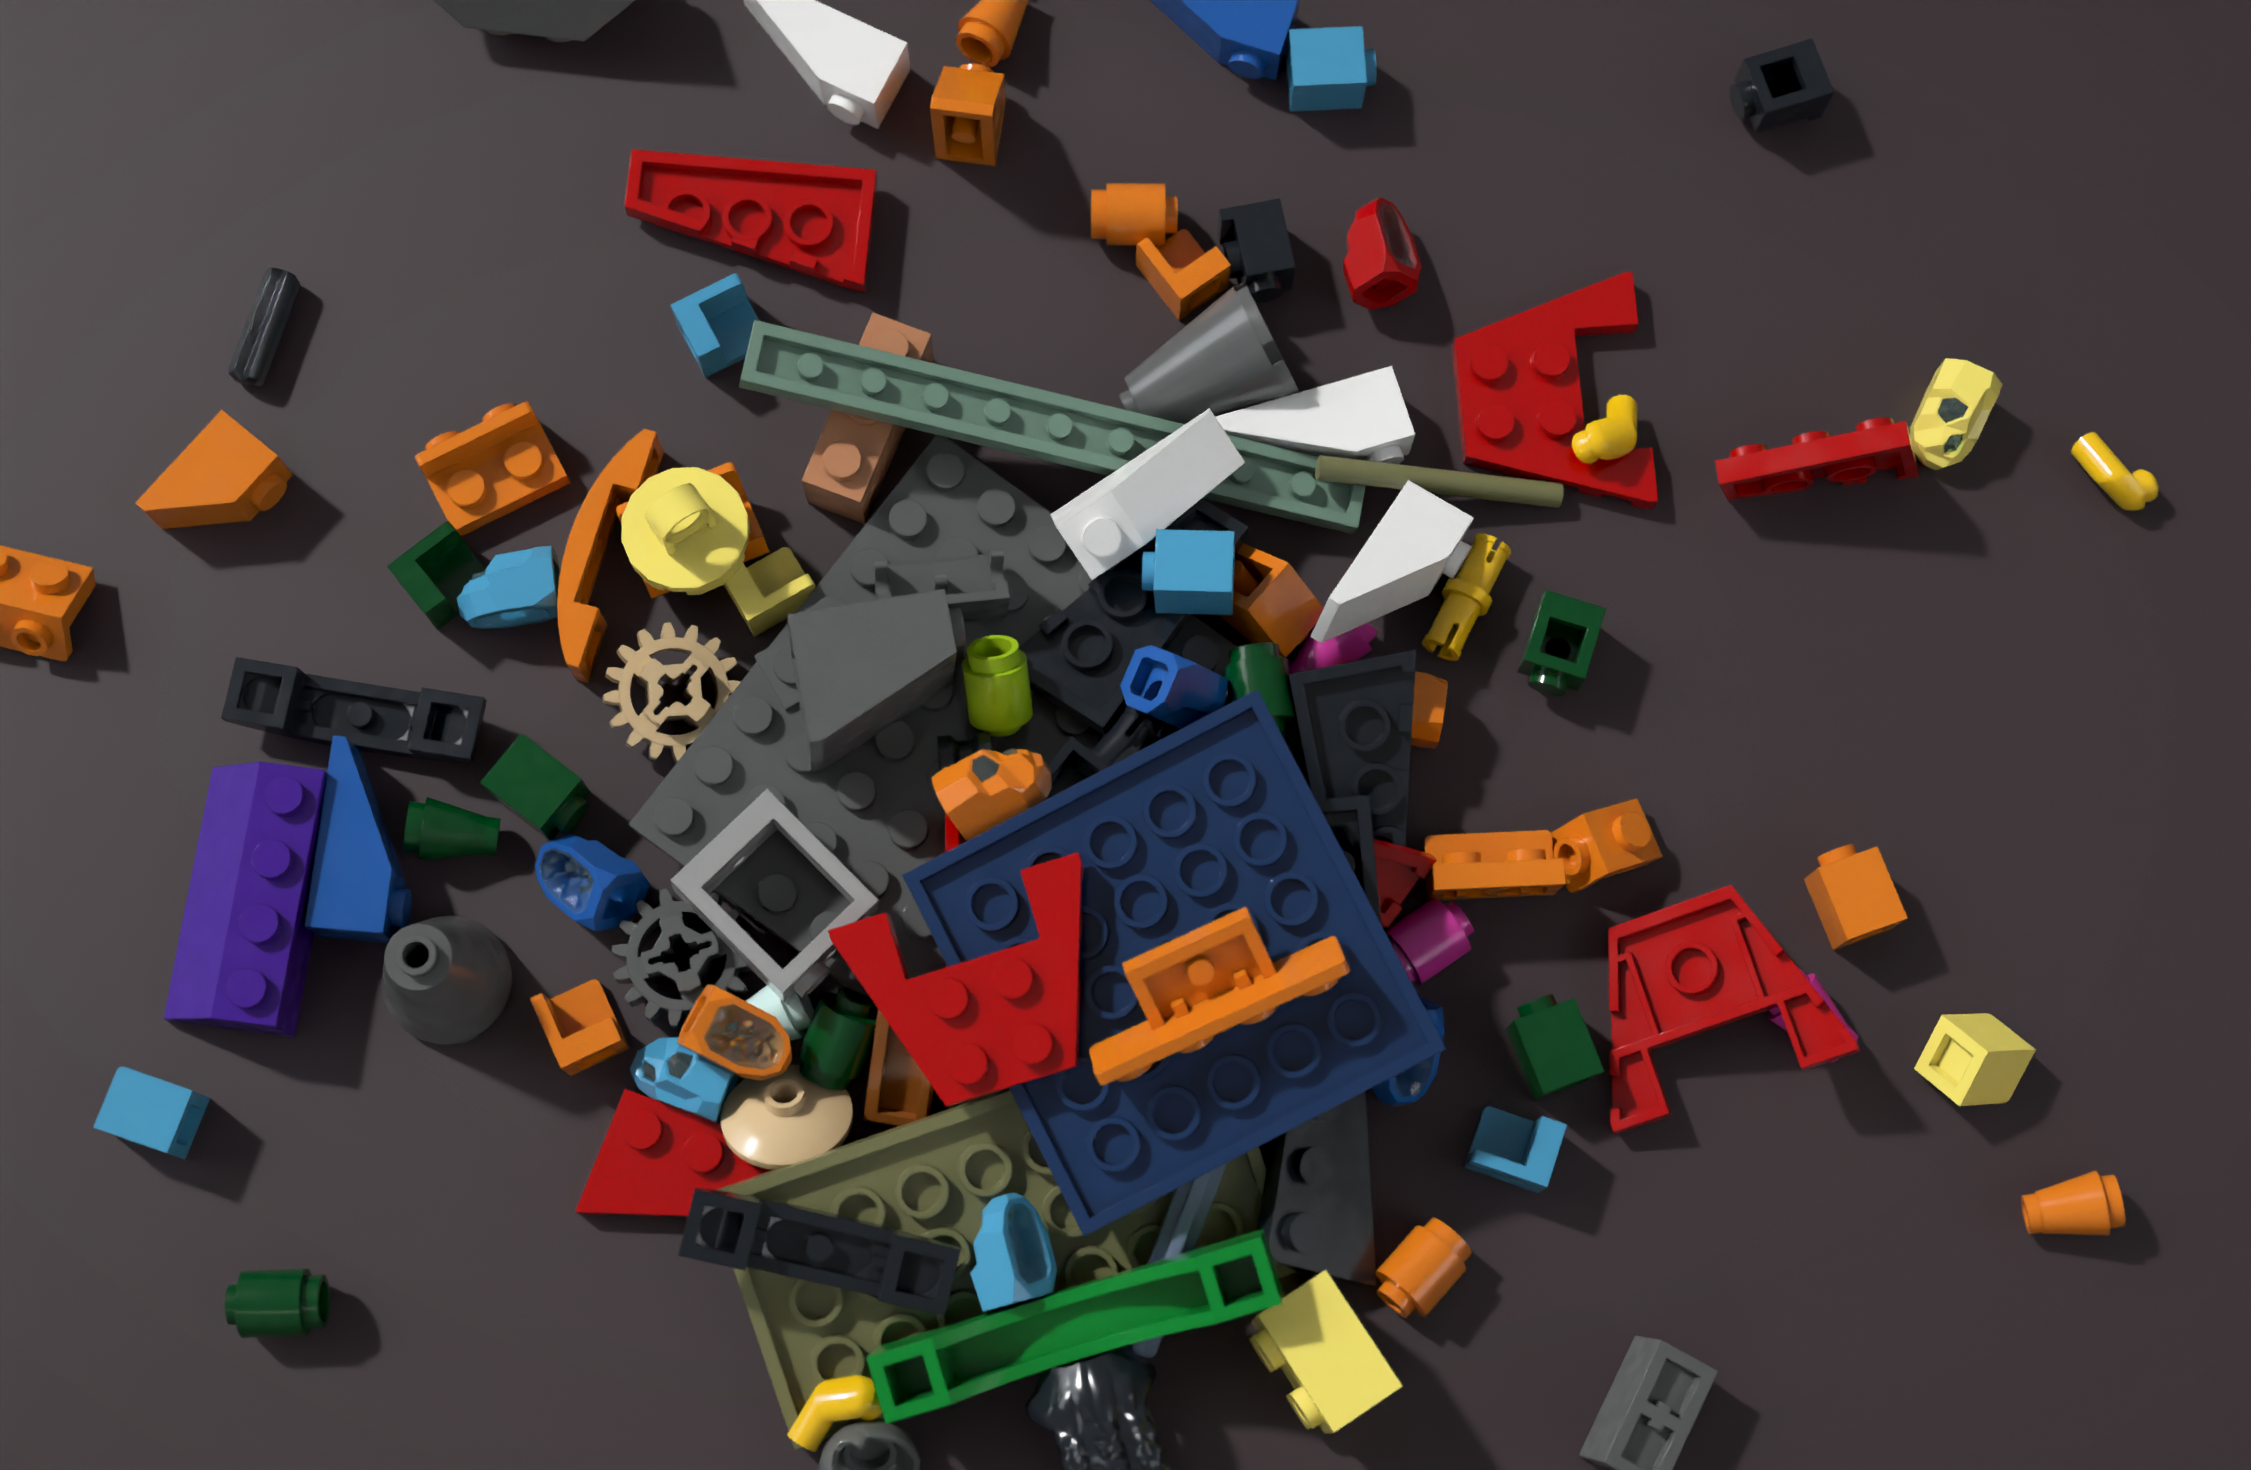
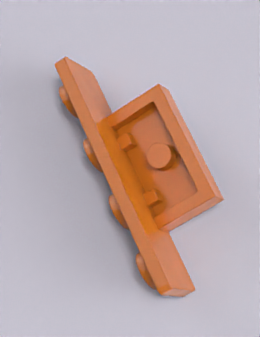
[1089,907,1350,1085]

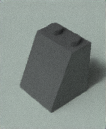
[787,589,966,772]

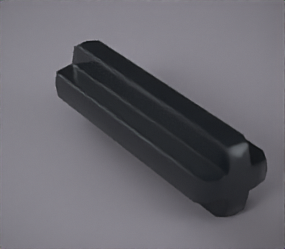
[228,267,300,388]

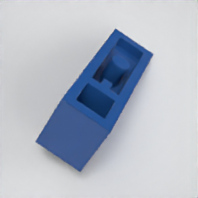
[1150,0,1300,81]
[305,735,412,943]

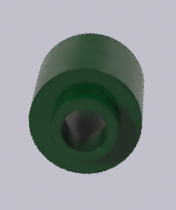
[1224,642,1297,736]
[799,987,878,1090]
[225,1268,330,1338]

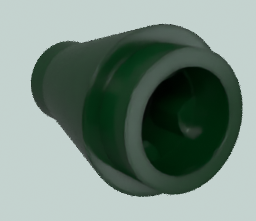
[403,797,501,861]

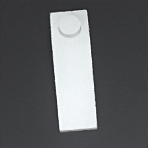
[744,0,911,129]
[1216,366,1415,464]
[1050,408,1245,580]
[1310,480,1474,643]

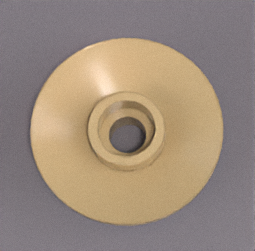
[721,1065,853,1170]

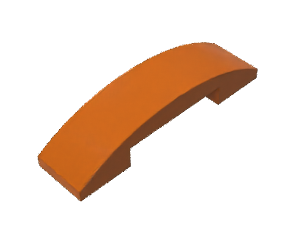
[557,429,664,683]

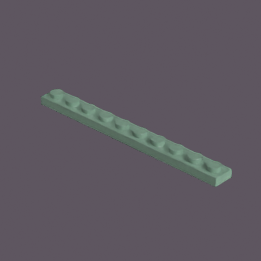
[739,320,1366,534]

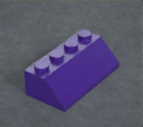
[163,761,327,1037]

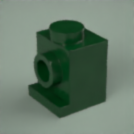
[1517,589,1606,696]

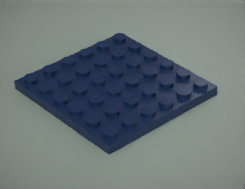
[902,689,1446,1236]

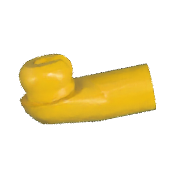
[1572,395,1637,464]
[2071,432,2159,511]
[787,1374,882,1452]

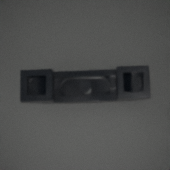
[221,657,487,762]
[678,1187,961,1316]

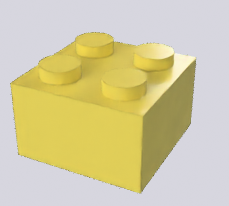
[1249,1270,1402,1434]

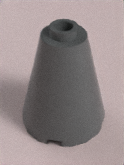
[1119,282,1299,424]
[382,916,513,1045]

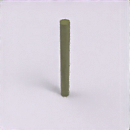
[1315,455,1564,508]

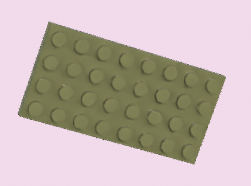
[717,1088,1297,1450]

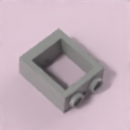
[671,789,879,1002]

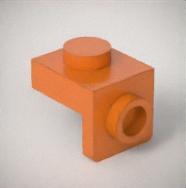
[1551,798,1663,893]

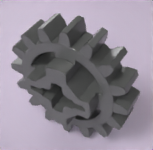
[611,888,753,1030]

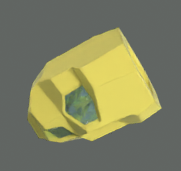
[1910,358,2003,470]

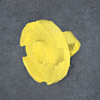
[621,467,750,595]

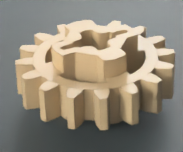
[603,622,740,763]

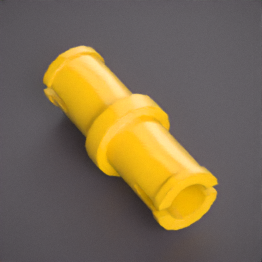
[1422,533,1512,661]

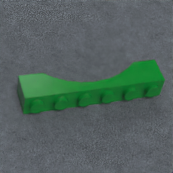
[866,1229,1284,1424]

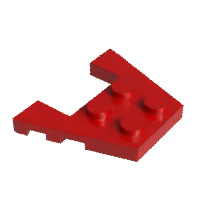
[1452,272,1658,509]
[828,852,1084,1106]
[1608,885,1861,1134]

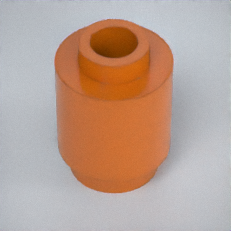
[1091,183,1178,246]
[1375,1218,1472,1318]

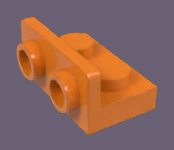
[414,401,570,537]
[1423,830,1566,901]

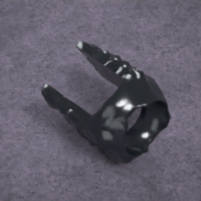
[1024,1346,1173,1470]

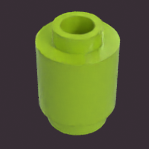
[962,635,1033,736]

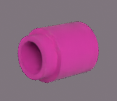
[1385,897,1474,985]

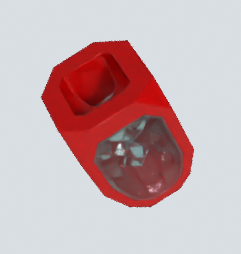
[1343,197,1422,310]

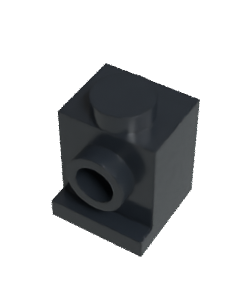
[1730,38,1834,133]
[1217,198,1295,303]

